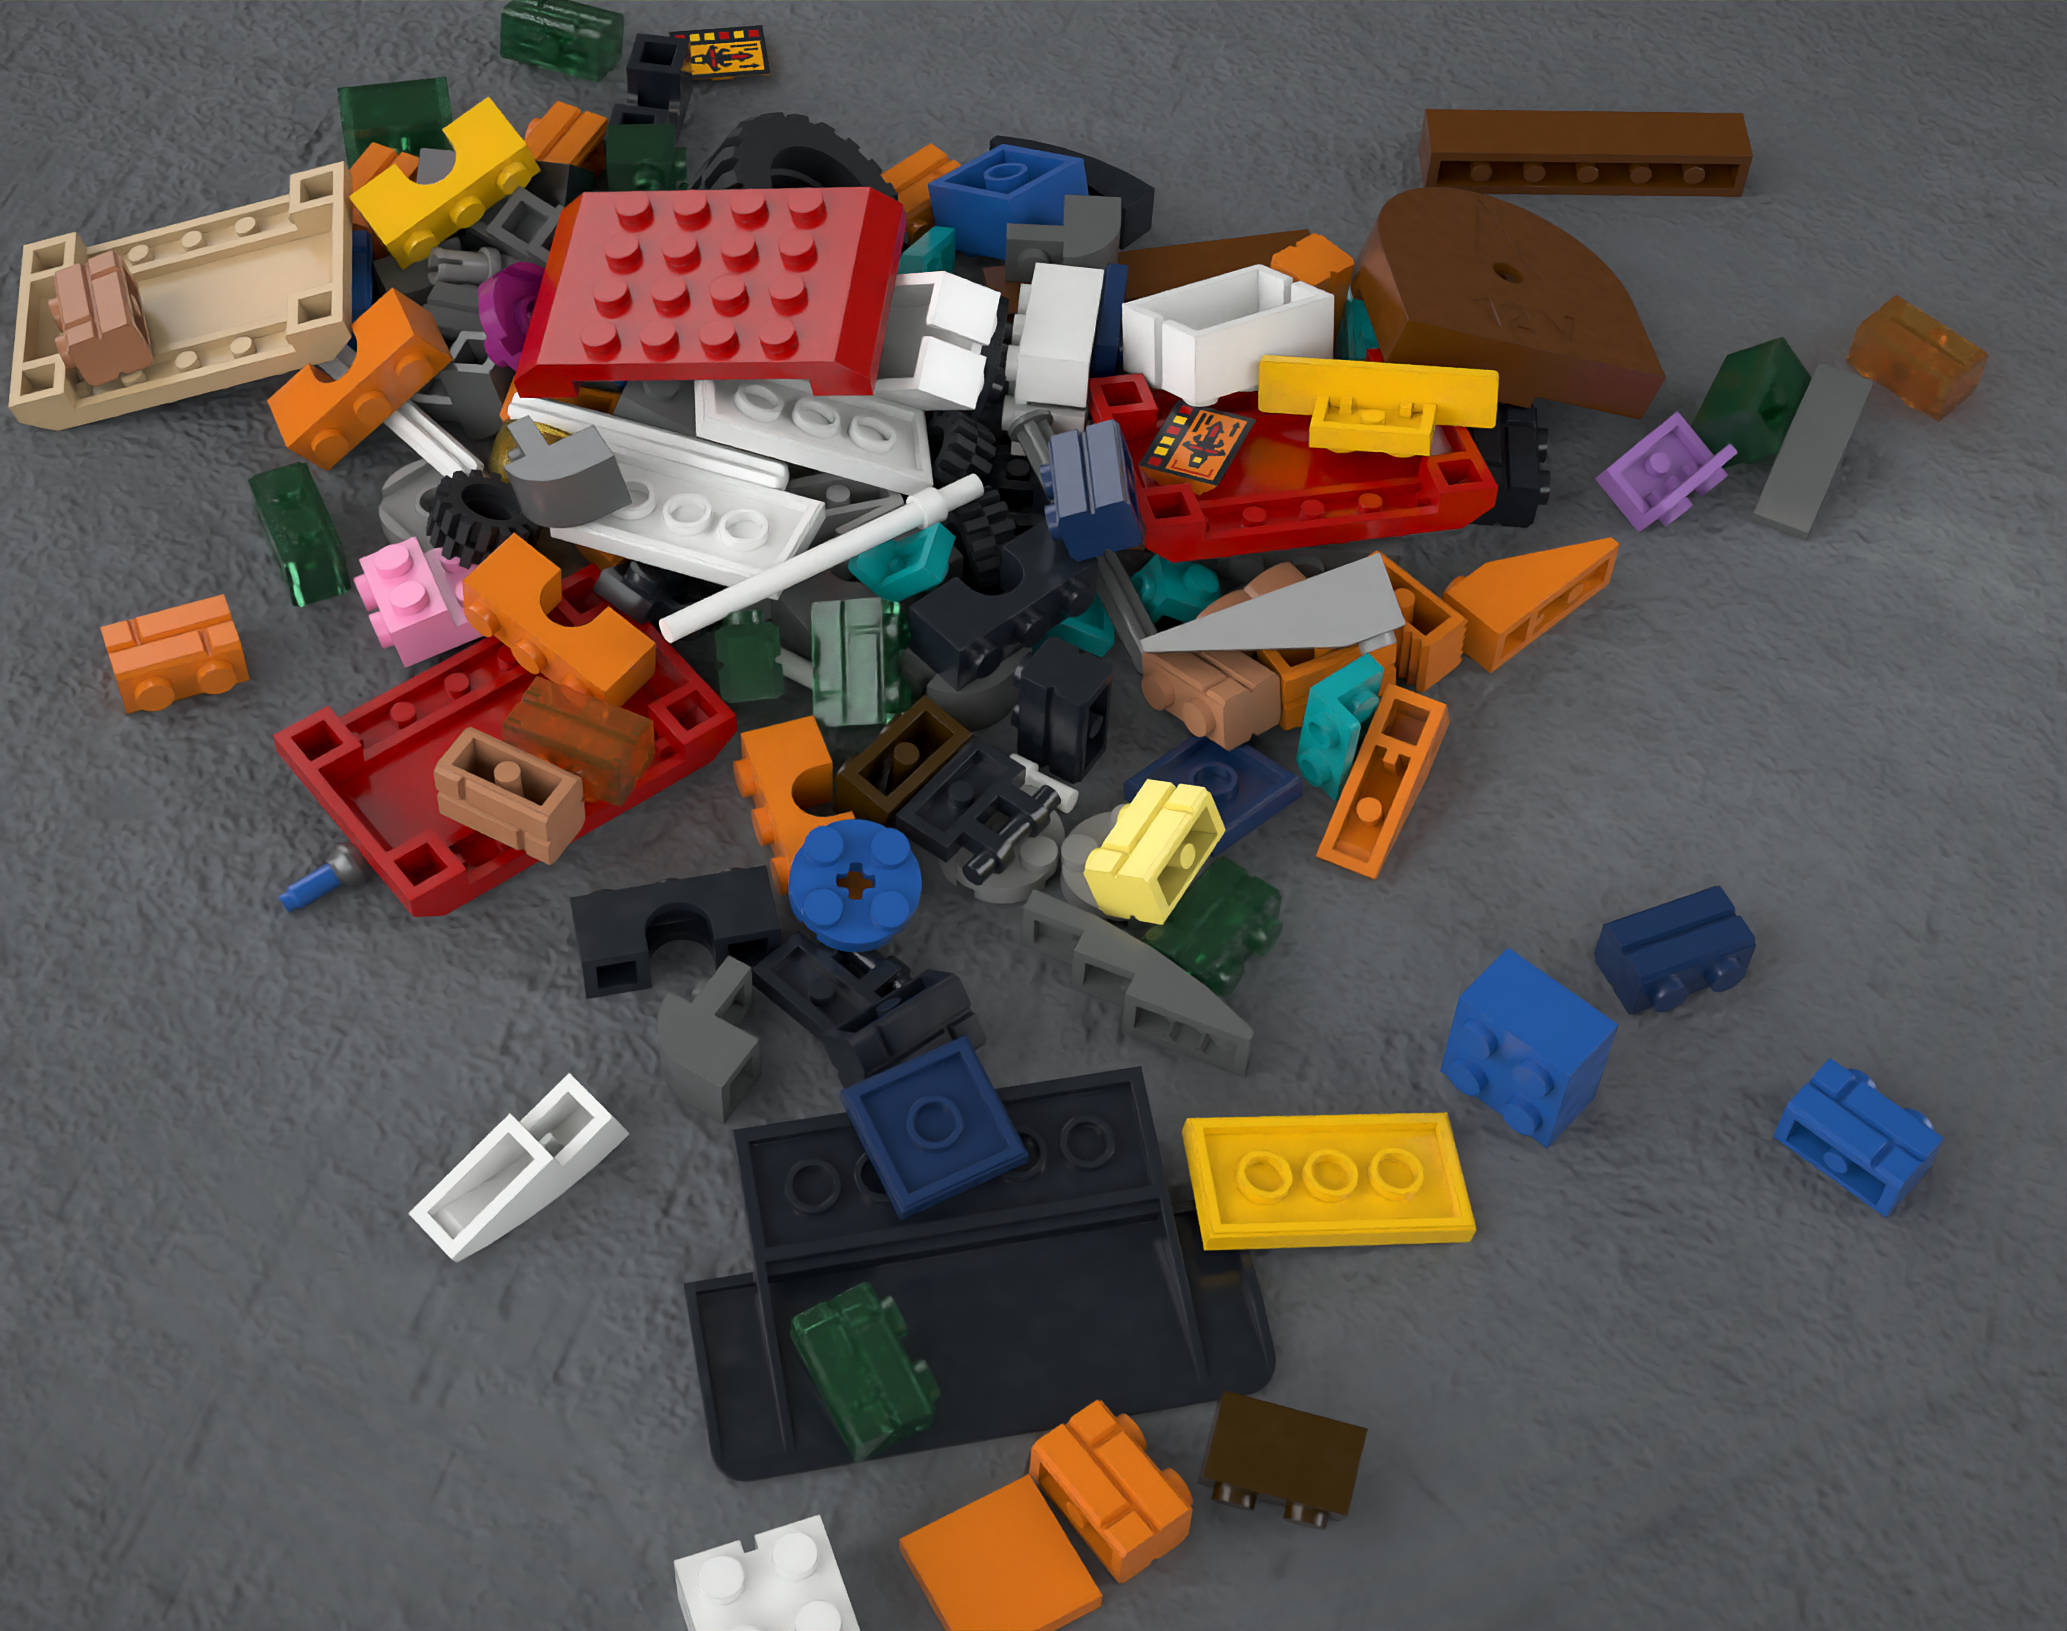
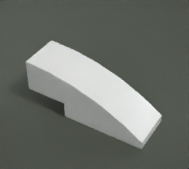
[408,1073,630,1263]

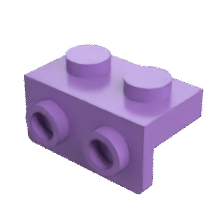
[1595,411,1738,533]

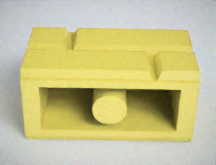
[1083,779,1226,925]

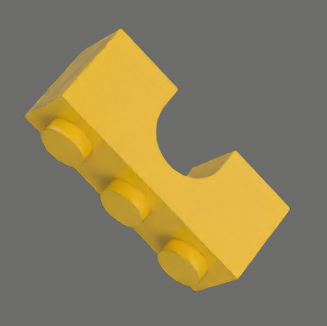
[349,96,541,270]

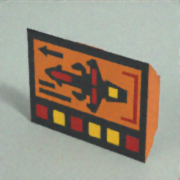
[1138,400,1256,495]

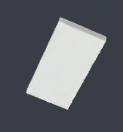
[694,379,933,496]
[550,443,826,600]

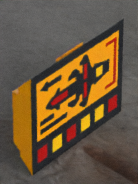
[669,25,770,81]

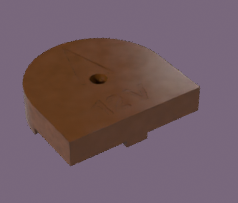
[1350,187,1666,420]

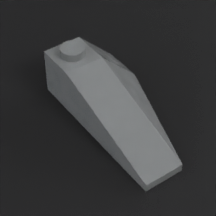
[1140,553,1406,655]

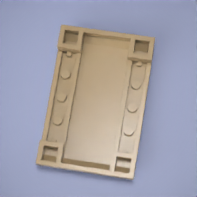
[8,161,353,431]

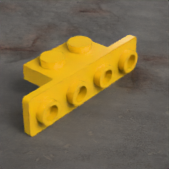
[1258,355,1499,458]

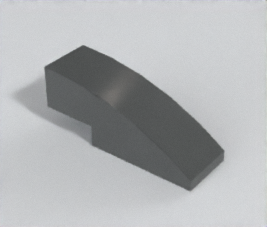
[1751,362,1875,541]

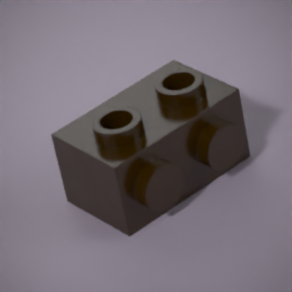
[833,695,972,829]
[1197,1390,1368,1530]

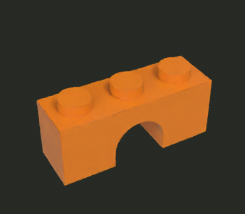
[267,287,453,471]
[462,533,656,723]
[733,715,872,900]

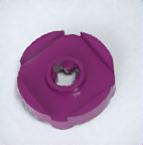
[477,262,545,371]

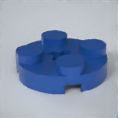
[788,819,922,952]

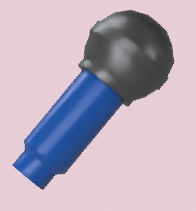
[278,841,373,913]

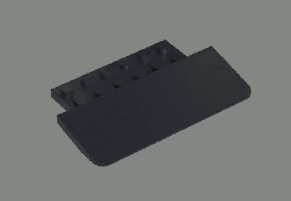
[684,1066,1276,1482]

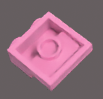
[353,536,484,668]

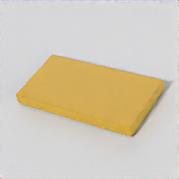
[1182,1112,1477,1250]

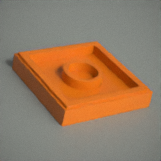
[899,1474,1103,1631]

